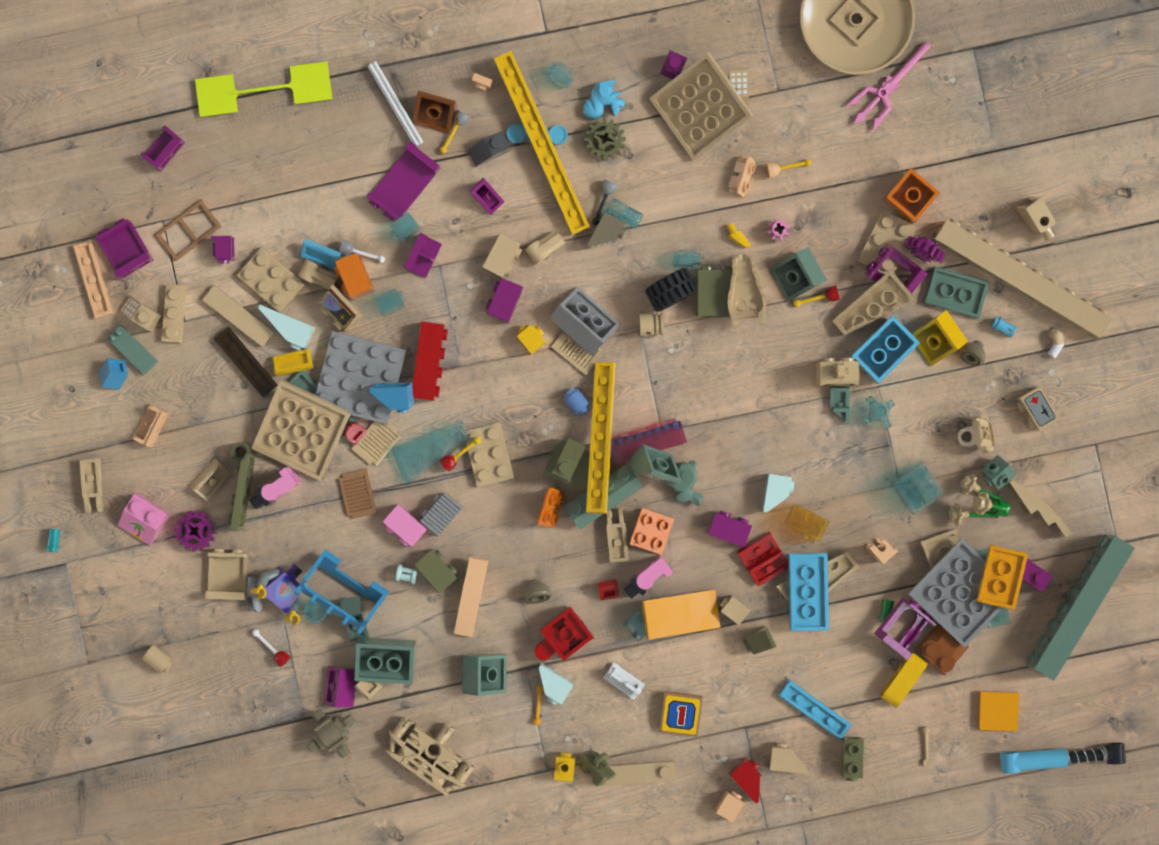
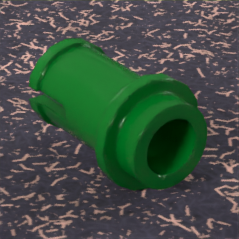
[878,599,895,623]

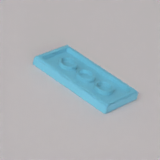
[788,553,829,631]

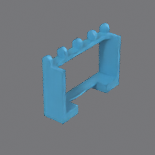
[294,549,390,636]

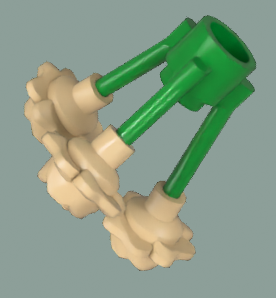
[949,474,1010,526]

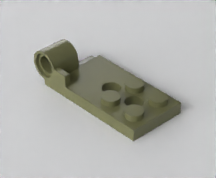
[228,442,256,531]

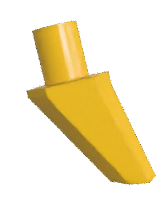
[727,223,752,248]

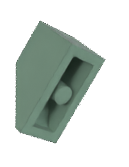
[341,596,369,641]

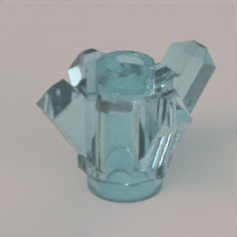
[863,396,895,430]

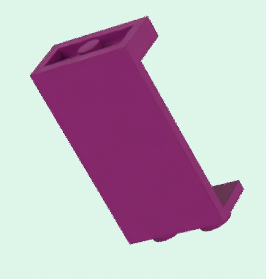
[366,142,441,221]

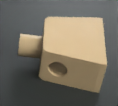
[1015,197,1056,241]

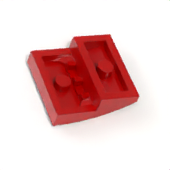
[737,532,788,587]

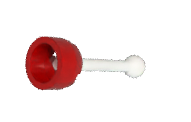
[252,629,291,668]

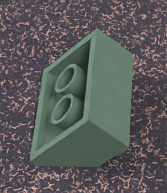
[355,637,416,684]

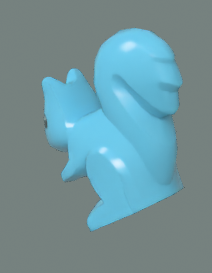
[583,80,625,120]

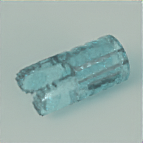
[606,198,644,229]

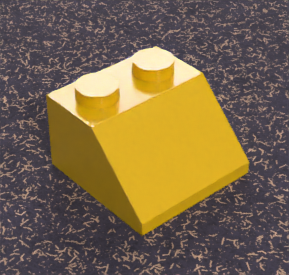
[911,310,968,366]

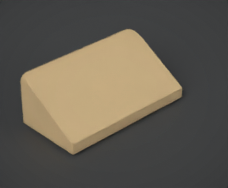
[190,458,232,501]

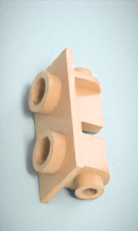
[728,155,755,197]

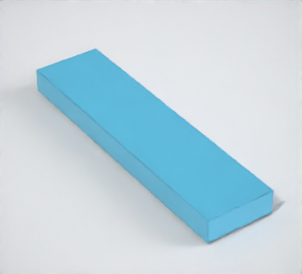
[778,679,852,740]

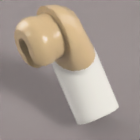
[1047,329,1064,358]

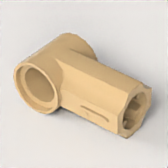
[525,230,565,266]
[298,259,339,289]

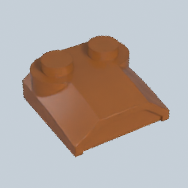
[915,623,969,676]

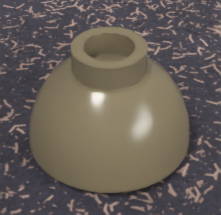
[959,340,985,366]
[525,579,552,604]

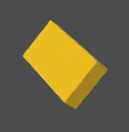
[272,348,314,377]

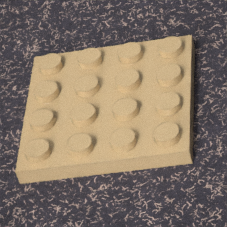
[649,52,754,161]
[251,380,351,481]

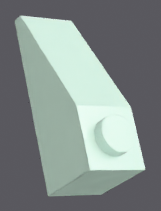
[259,305,315,350]

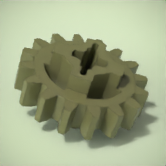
[584,118,626,161]

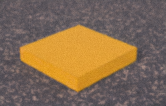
[978,691,1019,731]

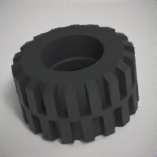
[645,268,698,312]

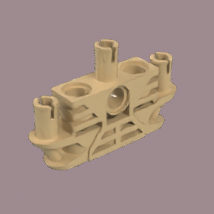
[385,716,475,796]

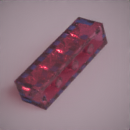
[610,418,687,465]

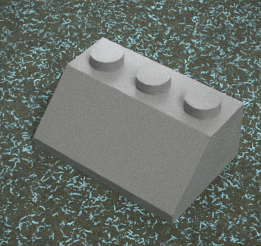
[549,287,621,356]

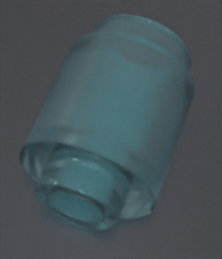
[674,250,701,269]

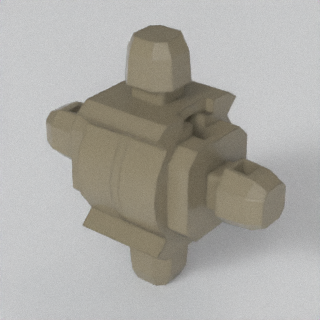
[306,709,355,758]

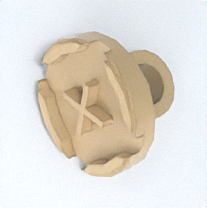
[958,414,996,453]

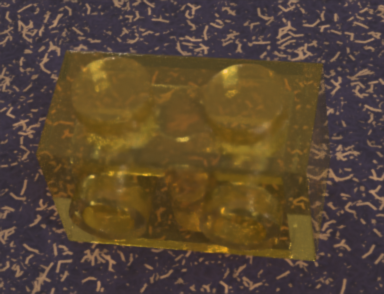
[783,503,830,543]

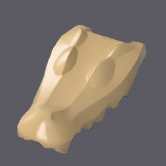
[728,254,766,327]

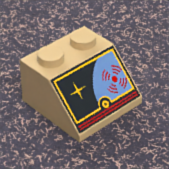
[319,285,363,331]

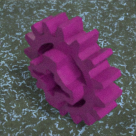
[904,236,945,263]
[174,510,217,552]

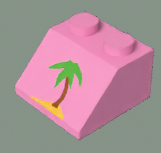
[118,493,171,546]

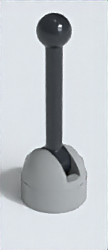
[592,179,618,225]

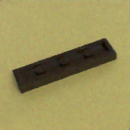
[214,327,278,398]

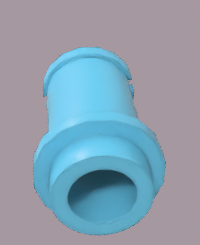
[990,317,1017,338]

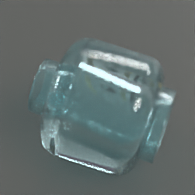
[545,61,574,90]

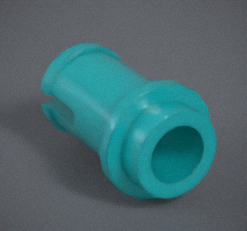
[45,528,61,552]

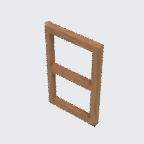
[155,199,222,261]

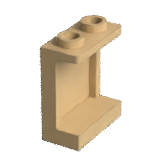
[205,548,249,600]

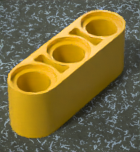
[880,652,928,708]

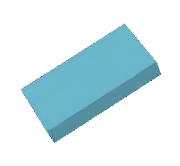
[300,239,341,271]

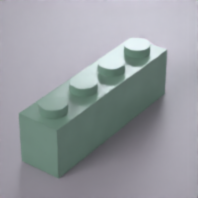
[564,463,643,530]

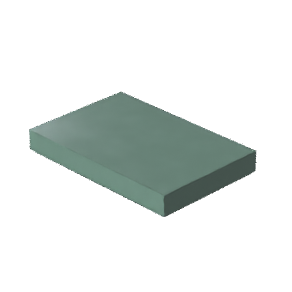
[923,266,990,319]

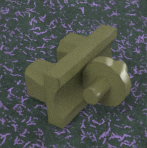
[579,751,616,786]

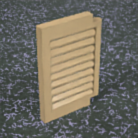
[551,331,602,376]
[351,421,402,465]

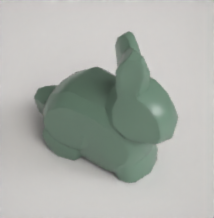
[666,460,704,506]

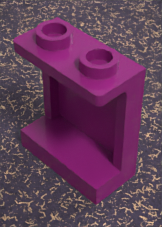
[95,218,154,279]

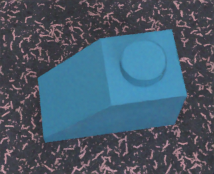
[369,382,414,413]

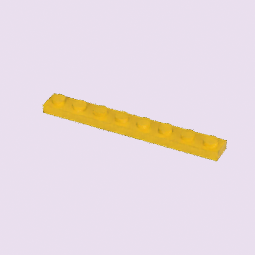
[586,362,616,514]

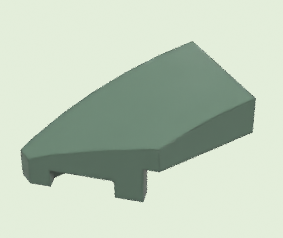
[829,386,850,424]

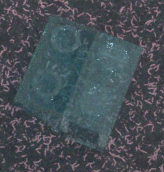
[890,461,943,515]

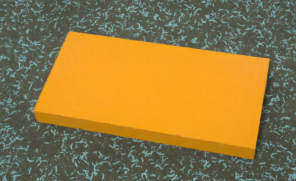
[642,589,721,639]

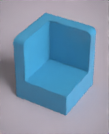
[99,358,128,390]

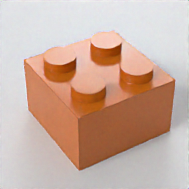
[883,168,940,224]
[334,253,375,300]

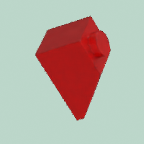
[729,757,760,804]

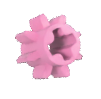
[767,217,791,242]

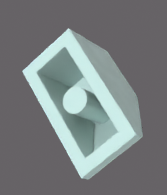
[762,474,794,512]
[539,663,574,705]

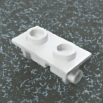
[603,662,645,700]

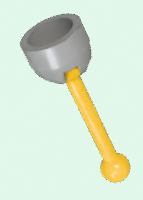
[439,110,470,154]

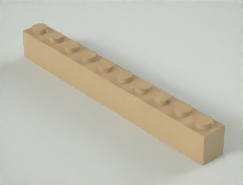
[932,219,1112,339]

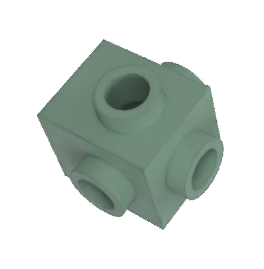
[981,455,1016,490]

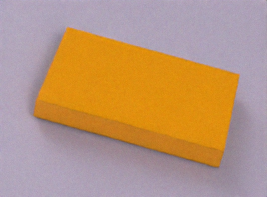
[976,544,1028,610]

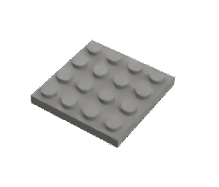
[315,331,407,425]
[908,538,1003,648]

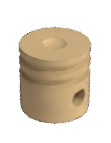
[639,313,663,336]

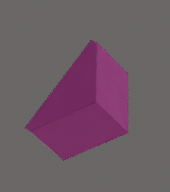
[469,178,504,215]

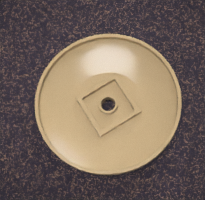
[800,0,915,75]

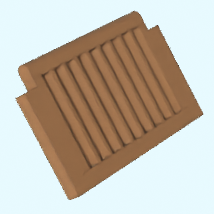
[338,469,377,519]

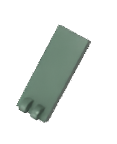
[107,325,159,375]

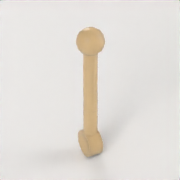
[922,726,931,767]

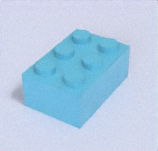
[849,316,920,384]

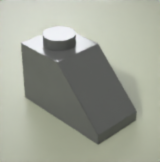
[468,131,511,167]

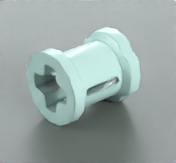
[396,564,418,584]

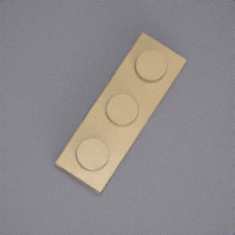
[161,284,187,343]

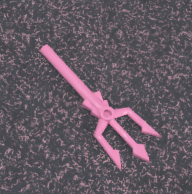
[845,42,931,132]

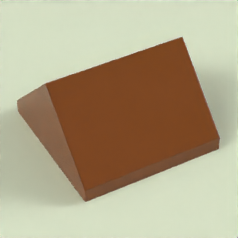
[412,91,457,133]

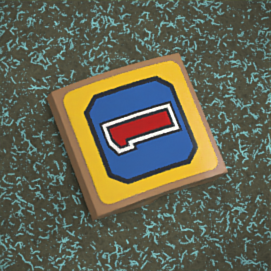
[659,691,703,737]

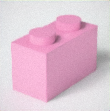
[383,504,428,547]

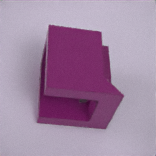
[660,50,687,80]
[210,236,235,264]

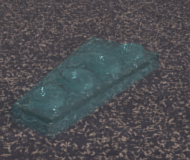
[391,420,469,485]

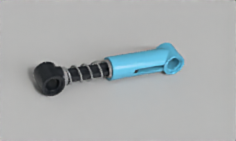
[1000,742,1126,773]

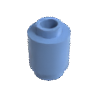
[562,387,590,416]

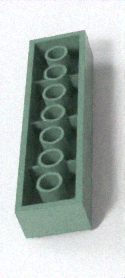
[1026,534,1135,681]

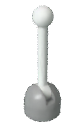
[339,240,385,263]

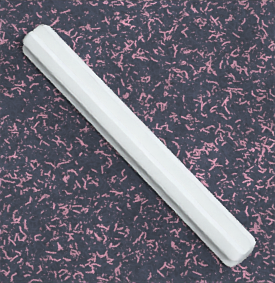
[368,61,423,147]

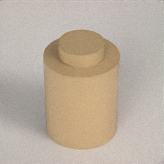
[142,645,173,674]

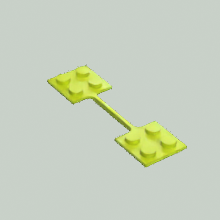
[195,61,333,117]

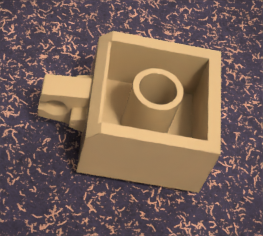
[816,358,859,386]

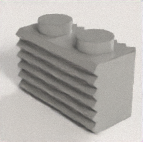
[420,492,463,537]

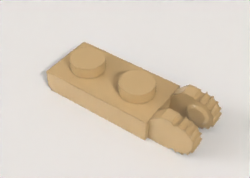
[79,458,103,513]
[606,508,629,563]

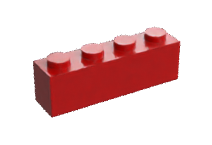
[412,321,448,401]

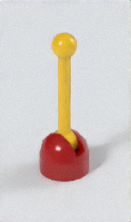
[793,285,840,307]
[440,437,481,472]

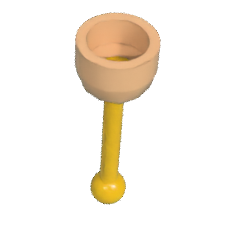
[765,159,812,178]

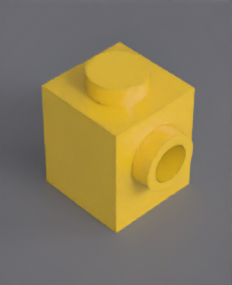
[517,324,546,355]
[554,752,575,782]

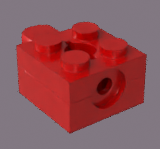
[534,606,594,661]

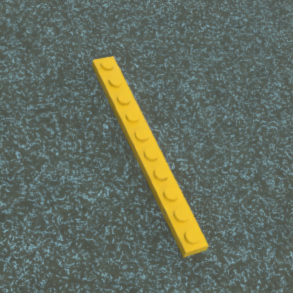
[494,51,590,235]

